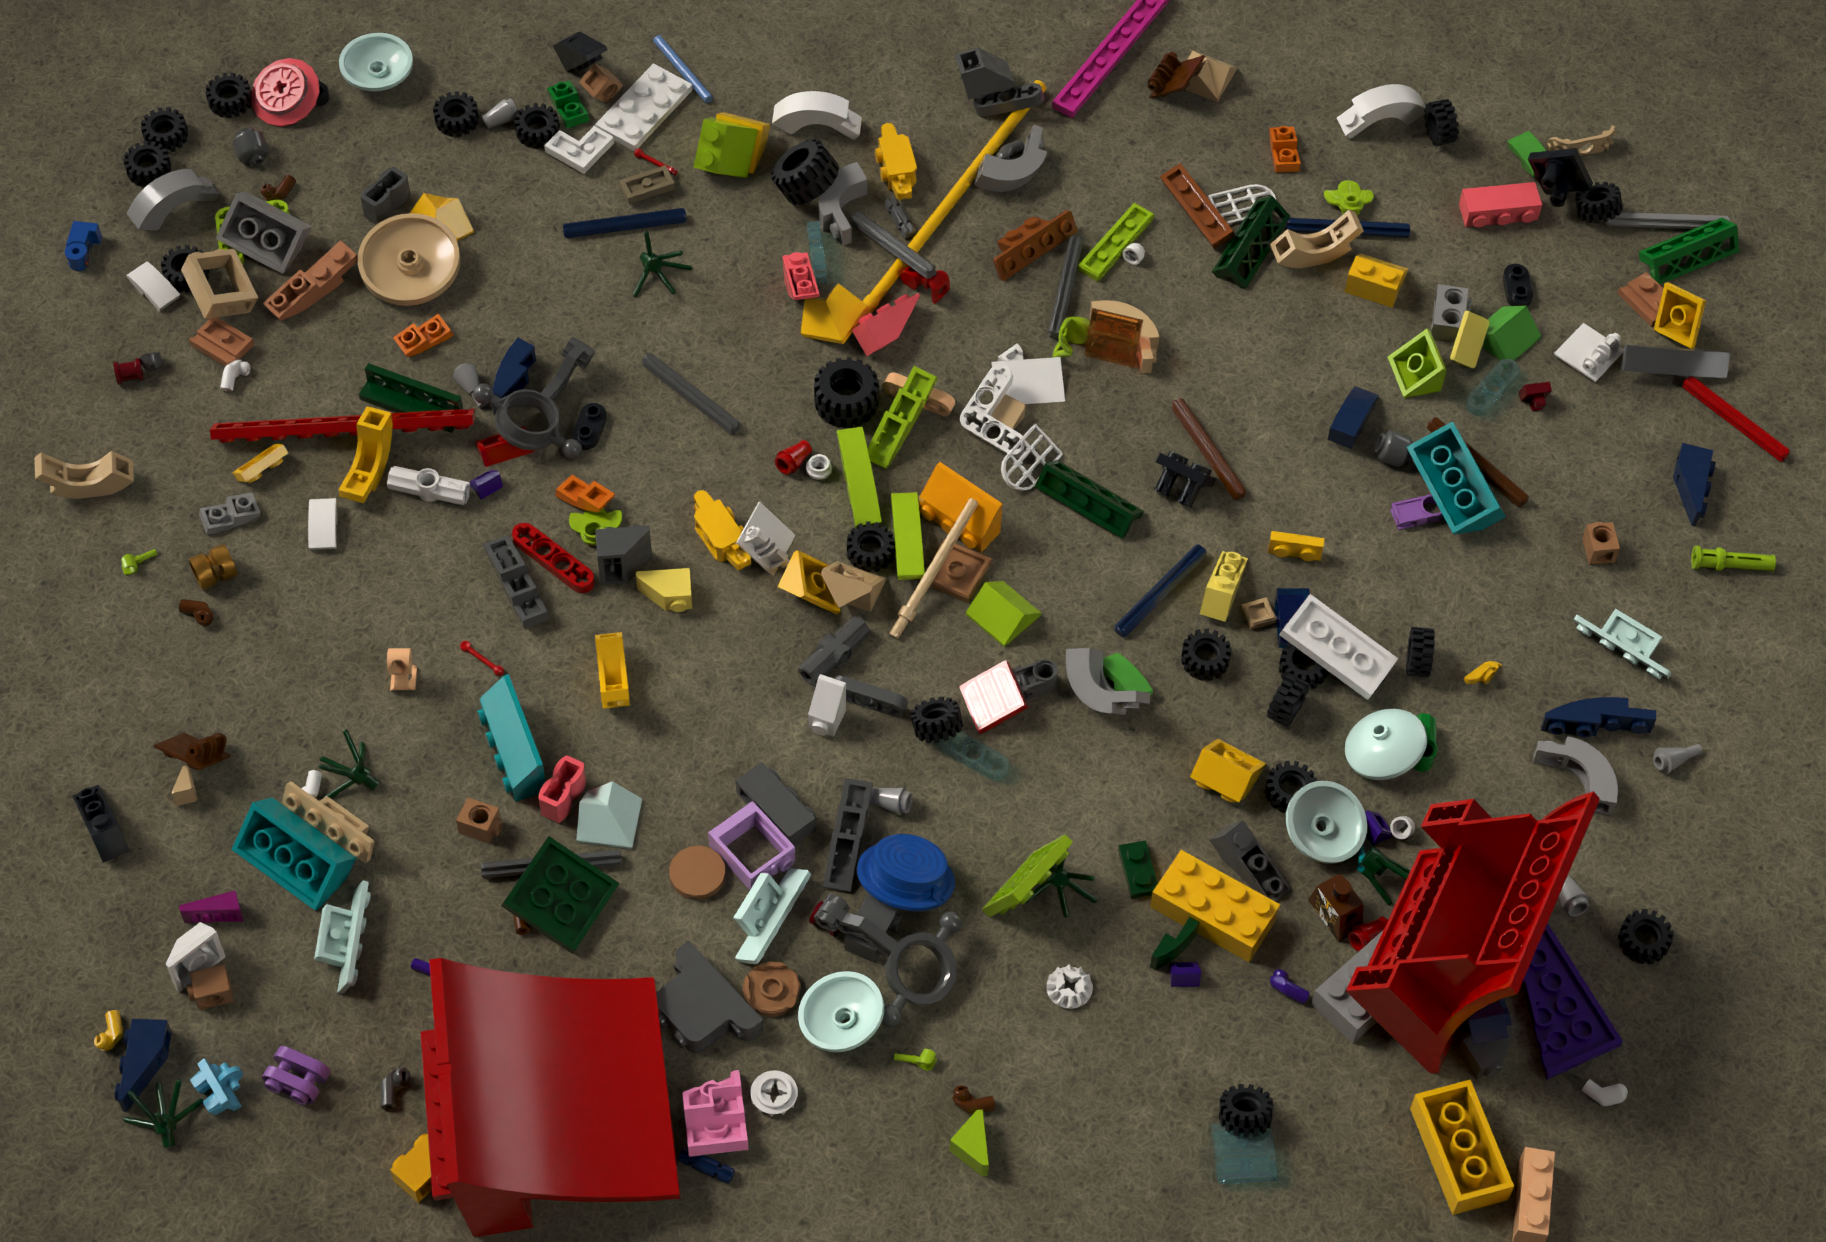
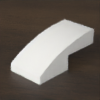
[126,262,180,311]
[308,498,337,550]

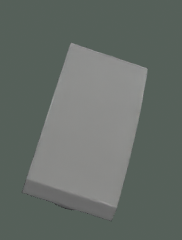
[199,493,260,535]

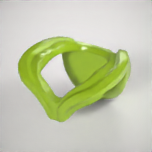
[1052,317,1095,358]

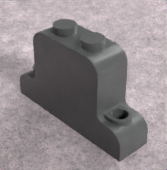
[657,940,764,1053]

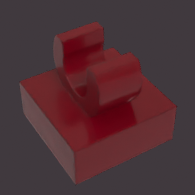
[1519,381,1552,411]

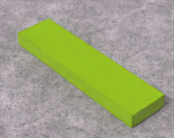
[1077,203,1155,282]

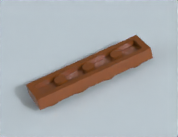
[1160,163,1235,249]

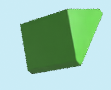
[1482,306,1541,366]

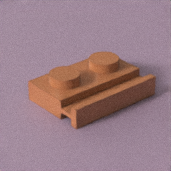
[1617,272,1663,327]
[189,317,254,367]

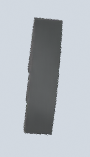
[1621,344,1730,378]
[483,535,550,629]
[823,778,873,892]

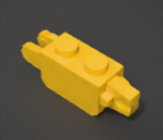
[875,122,917,200]
[693,490,751,571]

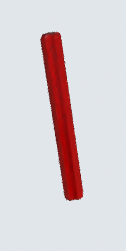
[1682,376,1790,462]

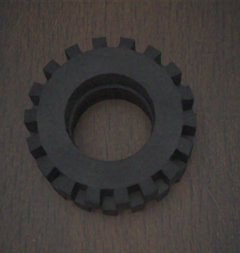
[771,139,839,205]
[814,357,879,428]

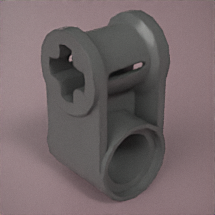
[1012,659,1058,701]

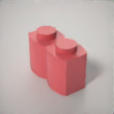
[539,755,586,823]

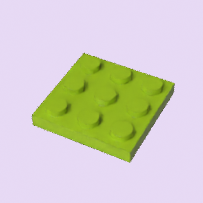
[981,834,1073,917]

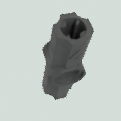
[798,616,870,686]

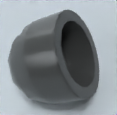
[140,352,162,372]

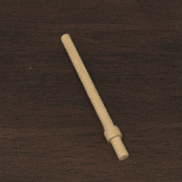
[889,498,979,640]

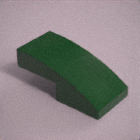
[1150,917,1200,970]

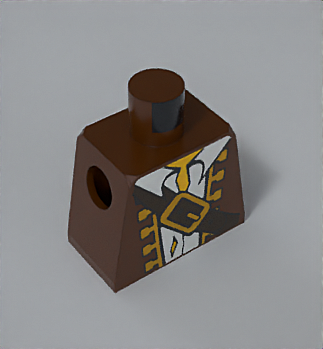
[1308,874,1364,942]

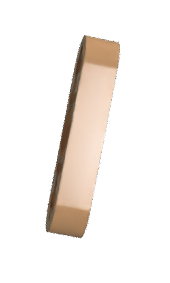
[882,373,955,417]

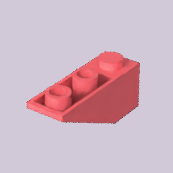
[782,252,820,300]
[852,293,920,356]

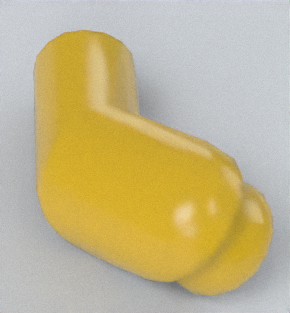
[94,1010,124,1051]

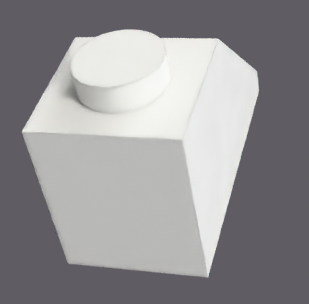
[808,674,846,737]

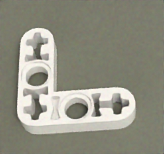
[960,364,1027,458]

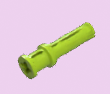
[1691,545,1776,572]

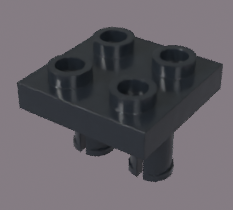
[1528,148,1593,207]
[1153,451,1217,508]

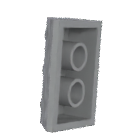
[216,191,312,274]

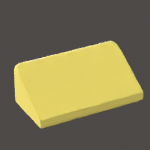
[1450,311,1490,369]

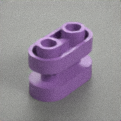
[262,1046,331,1105]

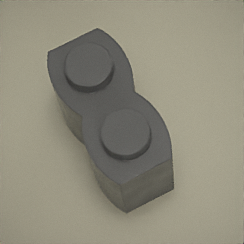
[361,167,411,224]

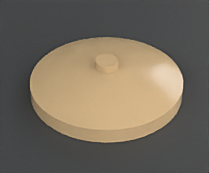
[358,213,460,306]

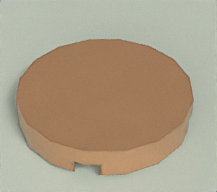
[669,846,726,900]
[743,961,801,1017]

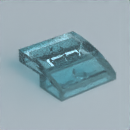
[1211,1124,1278,1184]

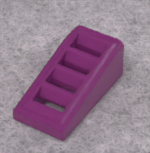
[179,891,244,923]

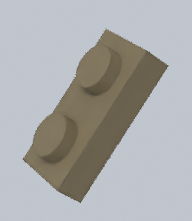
[619,165,675,204]

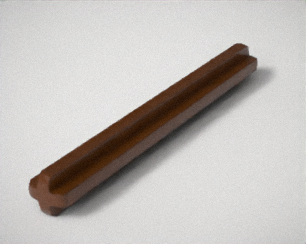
[1171,398,1246,500]
[1427,417,1529,507]

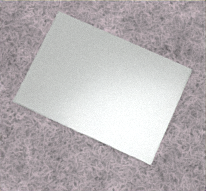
[992,357,1065,404]

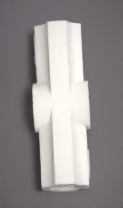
[387,466,471,505]

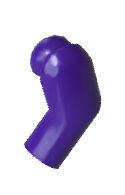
[1270,969,1309,1005]

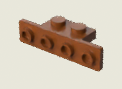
[993,210,1078,281]

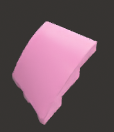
[682,1070,749,1157]

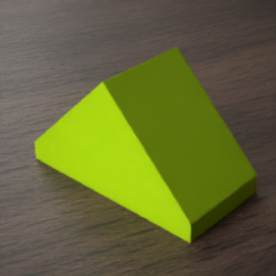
[949,1110,989,1176]

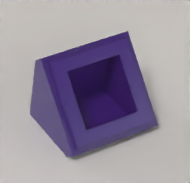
[469,470,503,499]
[1365,810,1394,846]
[1169,962,1201,987]

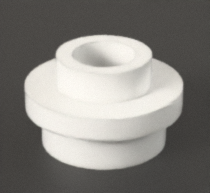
[806,454,832,480]

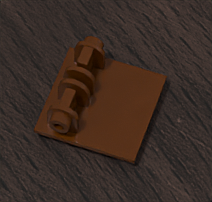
[1148,52,1206,98]
[154,733,231,770]

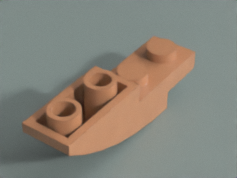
[263,240,358,321]

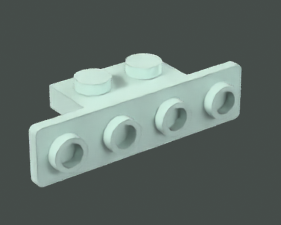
[1574,609,1671,680]
[733,868,811,964]
[314,880,371,994]

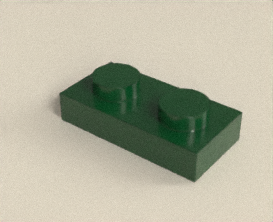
[1118,840,1158,899]

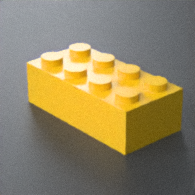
[1150,850,1280,962]
[1410,1079,1514,1215]

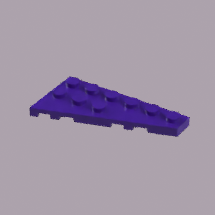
[1522,923,1623,1080]

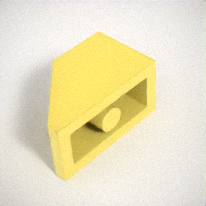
[636,568,692,612]

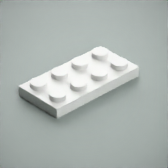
[595,63,693,151]
[1279,594,1398,700]

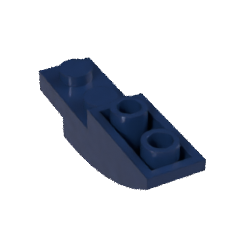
[1541,697,1656,738]

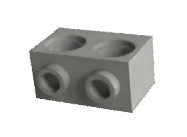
[1431,284,1472,342]

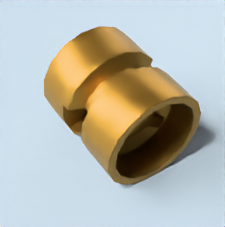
[188,544,238,591]

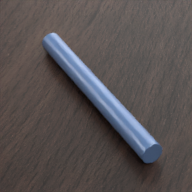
[653,35,713,103]

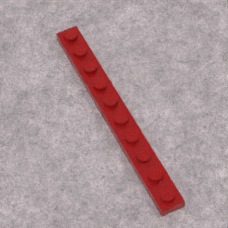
[210,408,476,443]

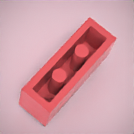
[1459,182,1542,228]

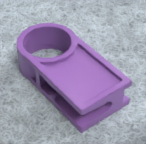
[1390,494,1444,530]

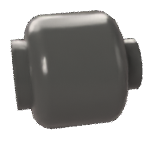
[232,127,269,166]
[1374,430,1413,468]

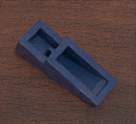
[493,337,536,416]
[1327,386,1379,449]

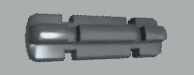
[885,197,916,239]

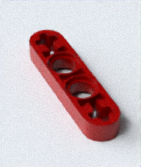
[512,523,595,593]

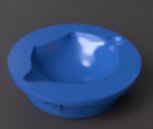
[857,834,955,911]

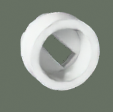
[1123,243,1145,265]
[1390,816,1415,839]

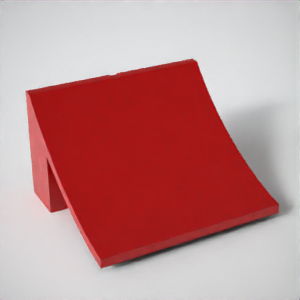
[1346,791,1600,1074]
[420,958,681,1237]

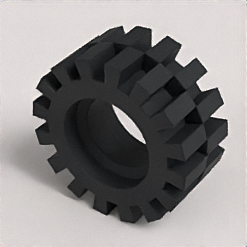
[205,72,252,118]
[433,91,479,137]
[1424,99,1459,146]
[515,103,560,149]
[141,107,189,152]
[123,141,172,187]
[1575,182,1623,224]
[161,245,210,293]
[847,521,895,572]
[1406,627,1435,678]
[1181,628,1231,681]
[1279,642,1328,690]
[1267,673,1310,727]
[910,697,963,743]
[1265,761,1317,813]
[1618,909,1674,964]
[1219,1084,1273,1138]

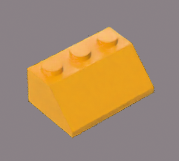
[919,462,1003,553]

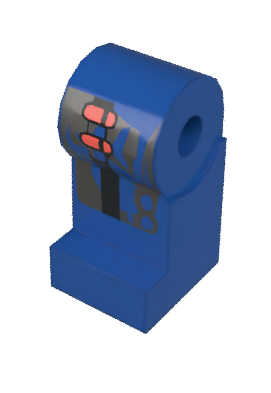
[65,221,102,271]

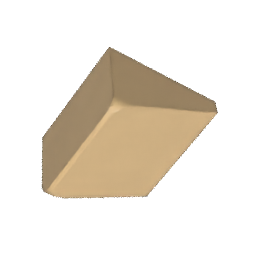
[991,394,1026,430]
[172,765,198,806]

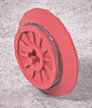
[251,58,320,127]

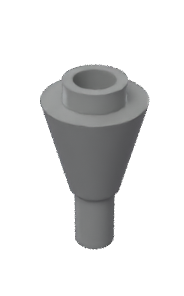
[452,363,488,409]
[1653,744,1702,774]

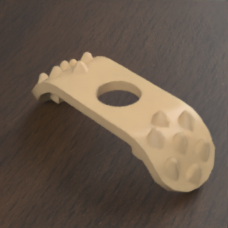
[1546,125,1616,156]

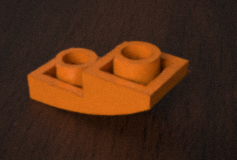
[1269,126,1301,173]
[393,314,454,357]

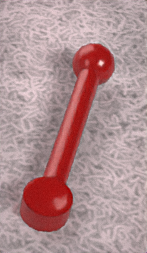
[634,148,678,176]
[460,641,504,676]

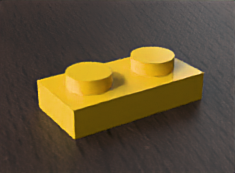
[232,444,288,483]
[1268,531,1325,561]

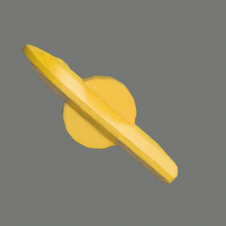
[1464,661,1502,684]

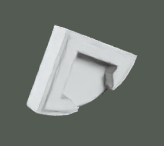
[998,343,1024,361]

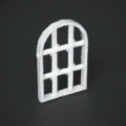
[1208,184,1276,225]
[1001,424,1063,491]

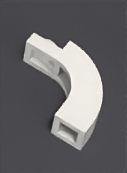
[1337,84,1426,139]
[772,91,862,140]

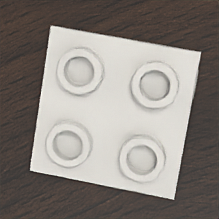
[1554,323,1624,382]
[736,502,796,576]

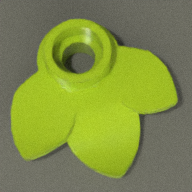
[1324,180,1374,215]
[569,508,622,546]

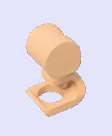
[387,648,417,690]

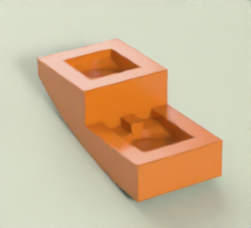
[555,474,615,512]

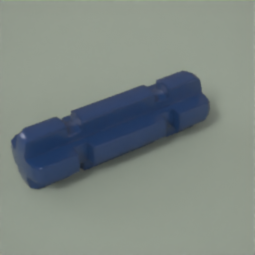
[678,1147,735,1184]

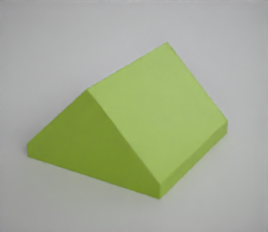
[1388,329,1446,398]
[966,581,1042,647]

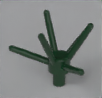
[633,231,692,297]
[319,729,380,799]
[1025,849,1097,918]
[123,1079,204,1148]

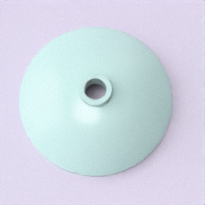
[339,33,413,91]
[1345,709,1427,780]
[1286,781,1367,864]
[798,971,884,1052]

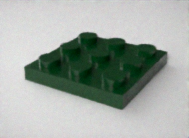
[501,836,619,954]

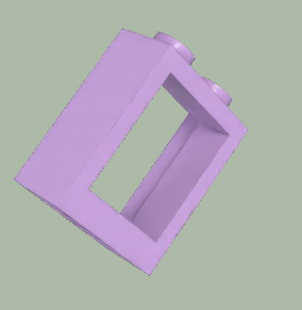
[708,801,795,890]

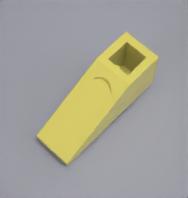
[1200,551,1248,622]

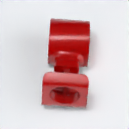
[900,265,950,304]

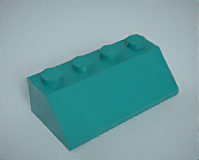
[1407,421,1506,535]
[477,674,546,802]
[231,797,356,911]

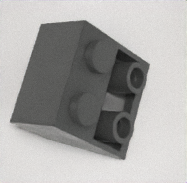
[955,48,1015,100]
[595,525,652,585]

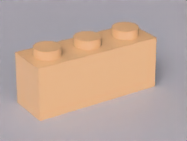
[1512,1147,1555,1242]

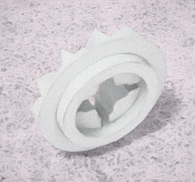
[1046,964,1093,1009]
[751,1070,798,1117]

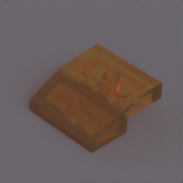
[1085,308,1143,368]

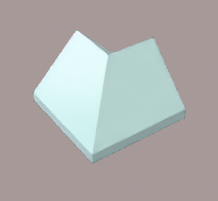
[576,781,642,849]

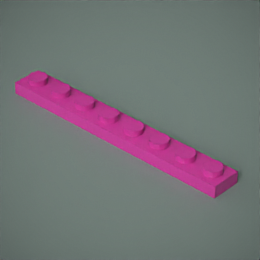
[1052,0,1170,118]

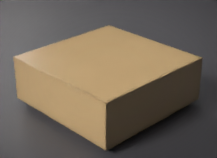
[1241,597,1277,630]

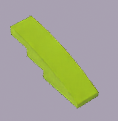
[868,366,938,469]
[836,427,882,528]
[891,492,925,580]

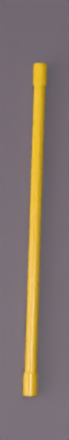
[862,80,1046,316]

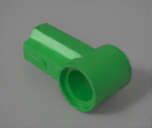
[1413,713,1438,772]

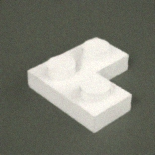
[544,126,614,174]

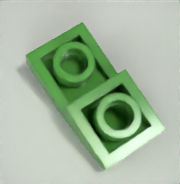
[1507,131,1546,178]
[1103,653,1153,695]

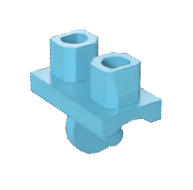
[190,1058,243,1116]

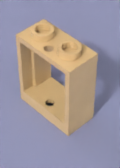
[181,249,258,319]

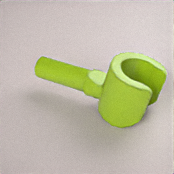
[121,549,157,575]
[894,1049,937,1071]

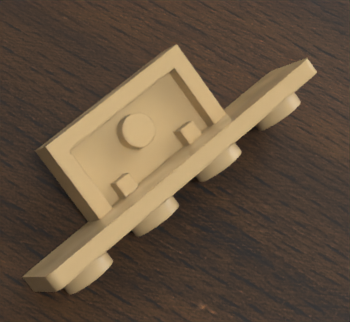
[282,781,374,863]

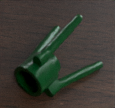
[1360,847,1411,905]

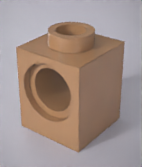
[579,64,623,103]
[1582,522,1620,565]
[456,798,503,844]
[187,964,234,1010]

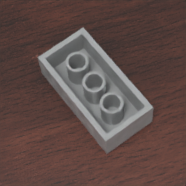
[1311,931,1383,1043]

